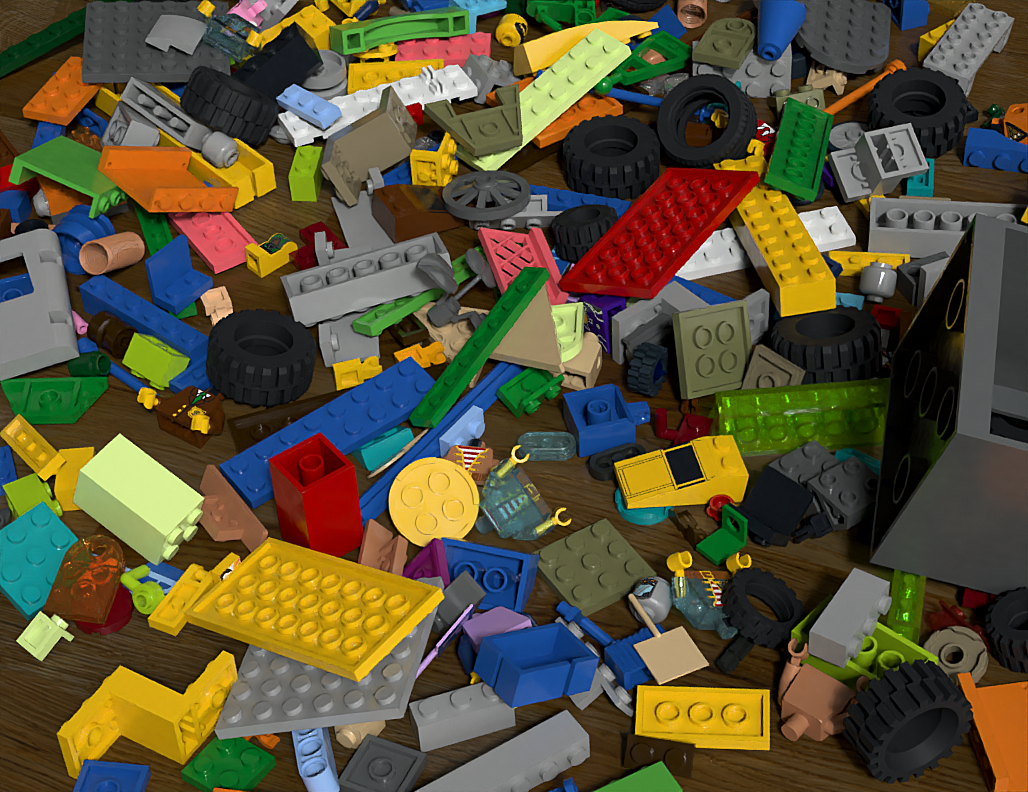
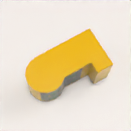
[244,233,298,278]

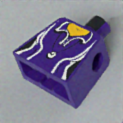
[578,293,627,354]

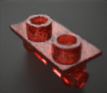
[928,600,992,656]

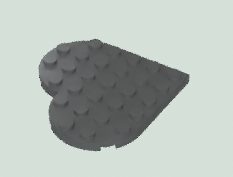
[752,0,892,74]

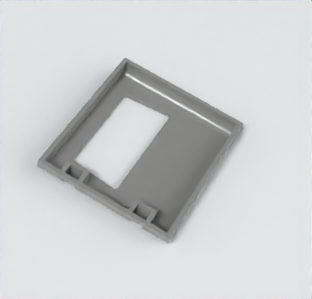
[0,229,80,381]

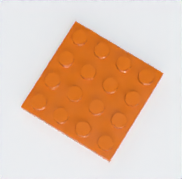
[486,75,623,149]

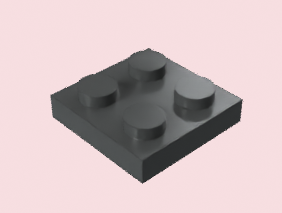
[338,734,428,792]

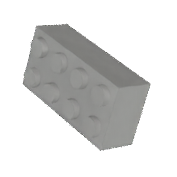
[692,40,792,98]

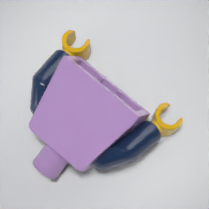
[458,606,539,685]

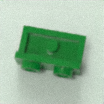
[496,367,565,419]

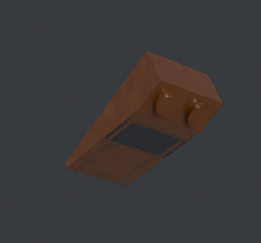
[372,184,477,244]

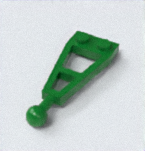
[593,30,692,95]

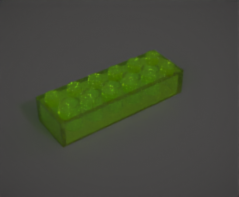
[714,378,889,457]

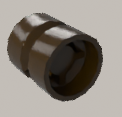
[86,310,138,359]

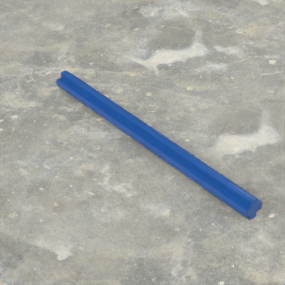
[359,361,529,530]

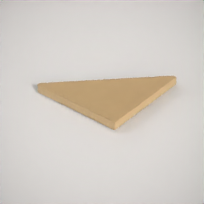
[489,283,565,373]
[413,302,490,388]

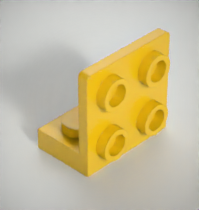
[410,132,459,186]

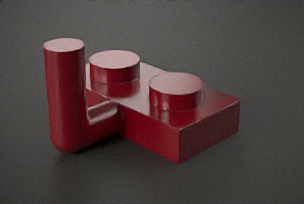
[655,408,714,446]

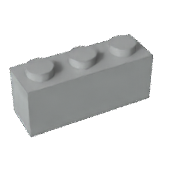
[808,568,892,668]
[409,682,516,753]

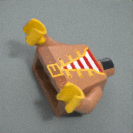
[419,439,509,503]

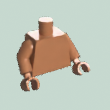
[778,638,870,741]

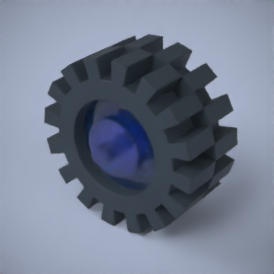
[627,342,670,397]

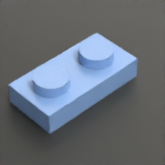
[439,405,485,457]

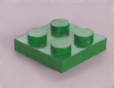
[181,736,276,792]

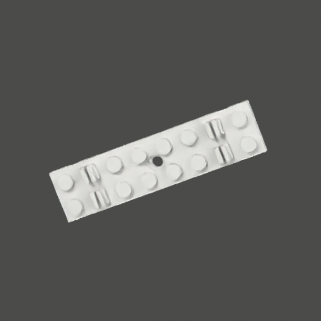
[278,64,478,147]

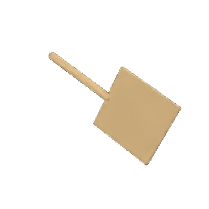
[628,594,709,685]

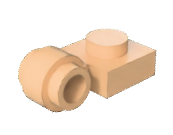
[199,286,233,327]

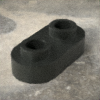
[590,443,646,481]

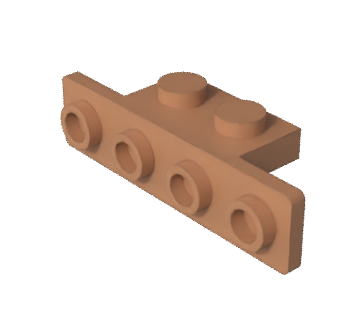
[199,464,268,553]
[358,519,408,576]

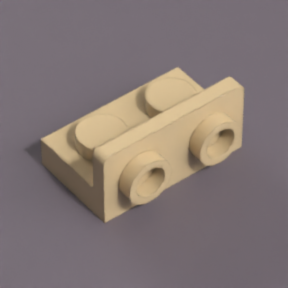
[806,58,848,95]

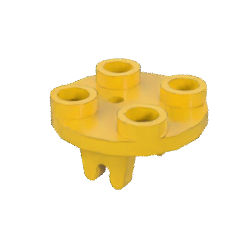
[352,42,398,63]

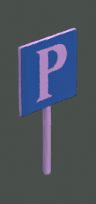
[415,604,474,680]

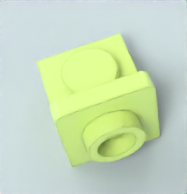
[16,611,74,661]

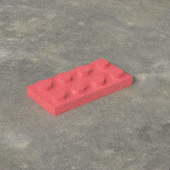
[395,32,492,68]
[168,212,258,274]

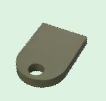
[692,18,757,70]

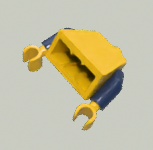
[314,0,386,24]

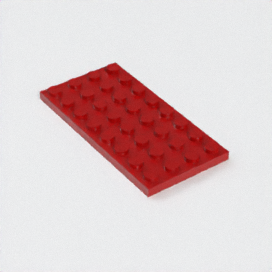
[559,167,760,299]

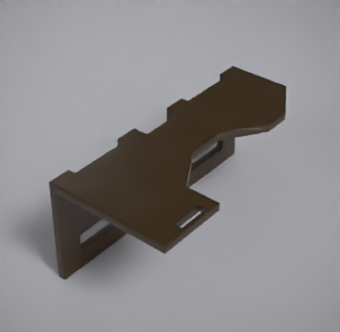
[669,509,708,551]

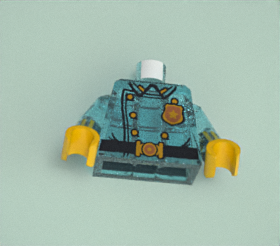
[197,0,264,63]

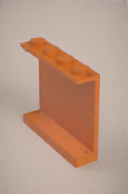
[97,146,239,212]
[956,672,1028,792]

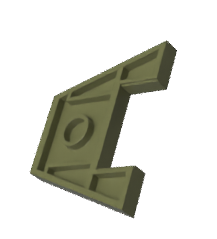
[424,84,523,157]

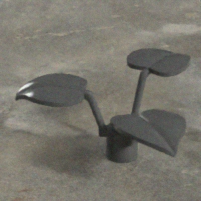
[416,248,497,329]

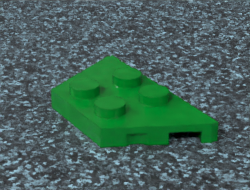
[0,377,109,425]

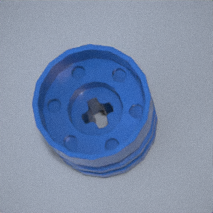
[51,204,115,275]

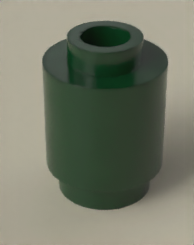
[68,351,111,377]

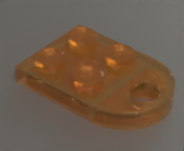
[43,535,126,625]

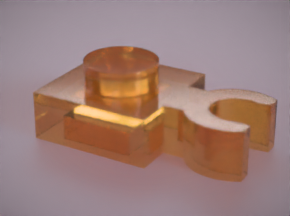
[71,127,103,153]

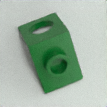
[696,504,748,566]

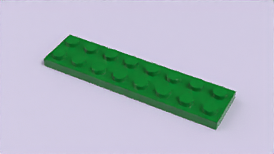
[764,97,834,202]

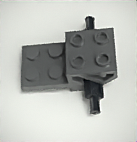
[768,440,879,544]

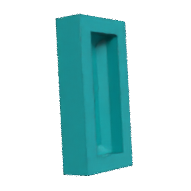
[906,158,934,197]

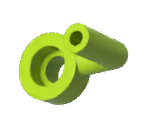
[120,565,165,614]

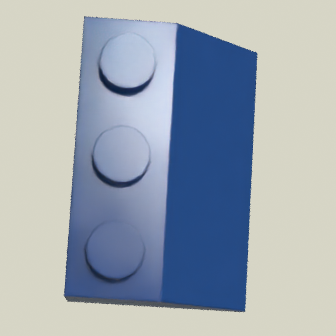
[441,537,540,613]

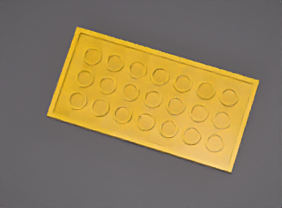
[184,537,445,682]

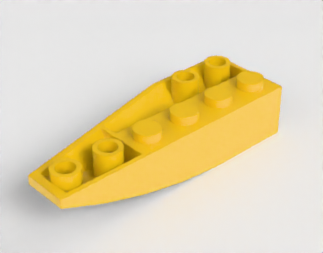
[513,21,659,78]

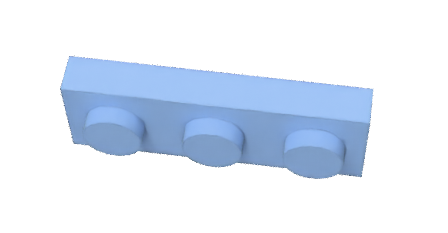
[276,84,342,130]

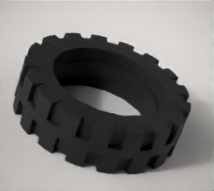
[720,567,806,649]

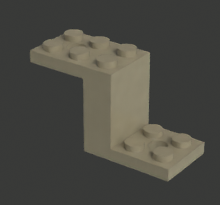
[321,85,418,207]

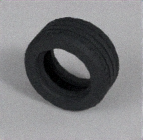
[656,74,758,169]

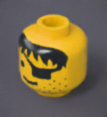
[495,13,528,47]

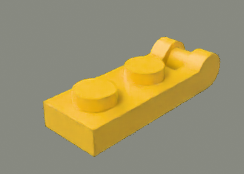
[148,563,214,636]

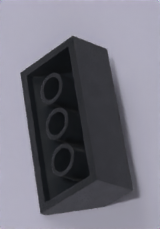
[230,21,324,103]

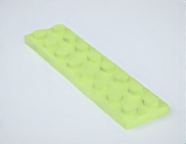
[455,28,631,171]

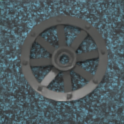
[442,170,531,221]

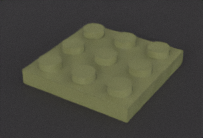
[672,300,753,399]
[533,518,656,617]

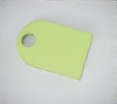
[551,302,585,363]

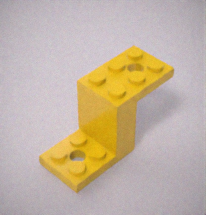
[57,650,238,780]

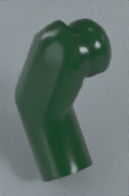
[982,104,1005,130]

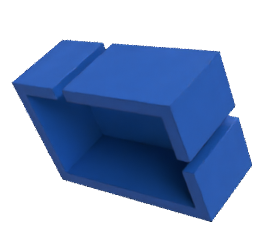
[474,622,599,708]

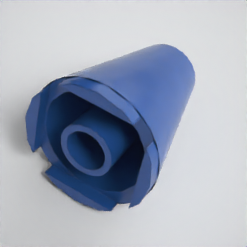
[757,0,807,61]

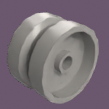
[298,50,348,100]

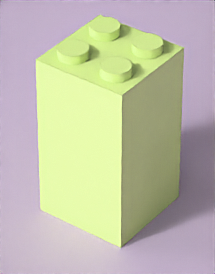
[73,433,204,565]

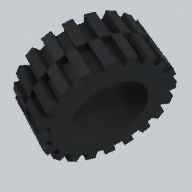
[842,659,973,784]

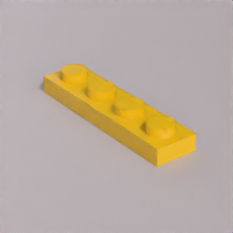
[0,414,66,481]

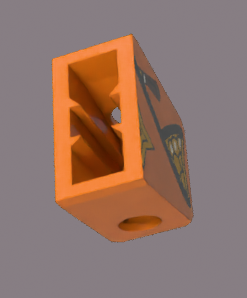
[991,103,1028,145]

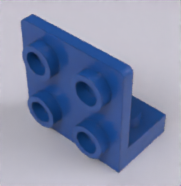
[145,234,214,315]

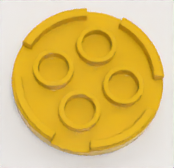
[388,457,480,548]

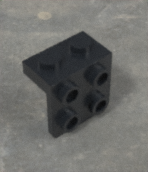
[727,466,814,547]

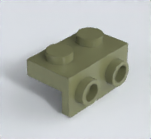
[767,84,826,122]

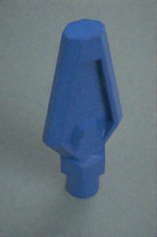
[556,601,615,647]

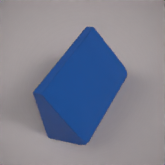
[75,107,108,139]

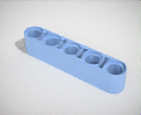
[292,727,340,792]

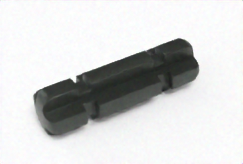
[716,634,755,674]

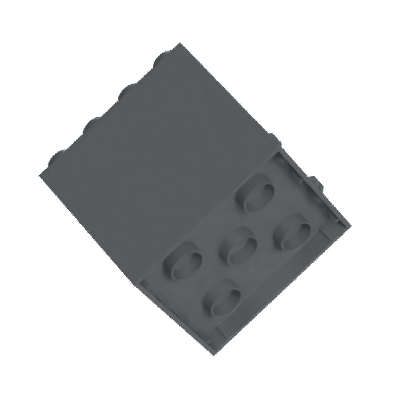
[869,213,1028,597]

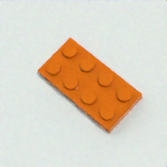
[22,56,105,126]

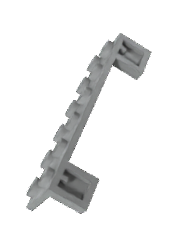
[922,3,1015,98]
[331,167,400,250]
[315,231,380,367]

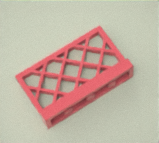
[477,227,569,305]

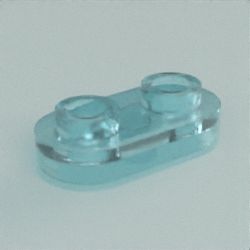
[518,432,576,461]

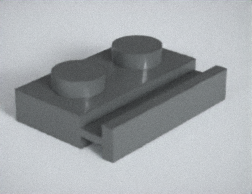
[622,313,676,369]

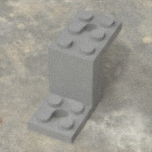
[612,281,770,365]

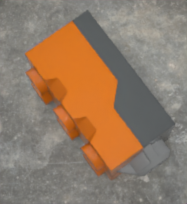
[32,174,129,225]

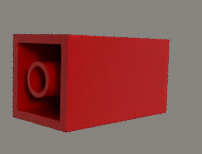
[268,432,364,558]

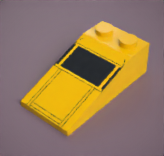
[613,435,749,509]

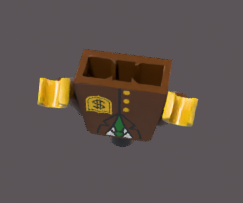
[137,386,225,449]

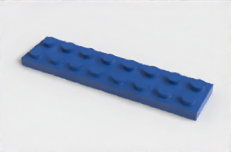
[219,356,436,509]

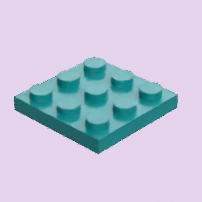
[0,501,98,621]

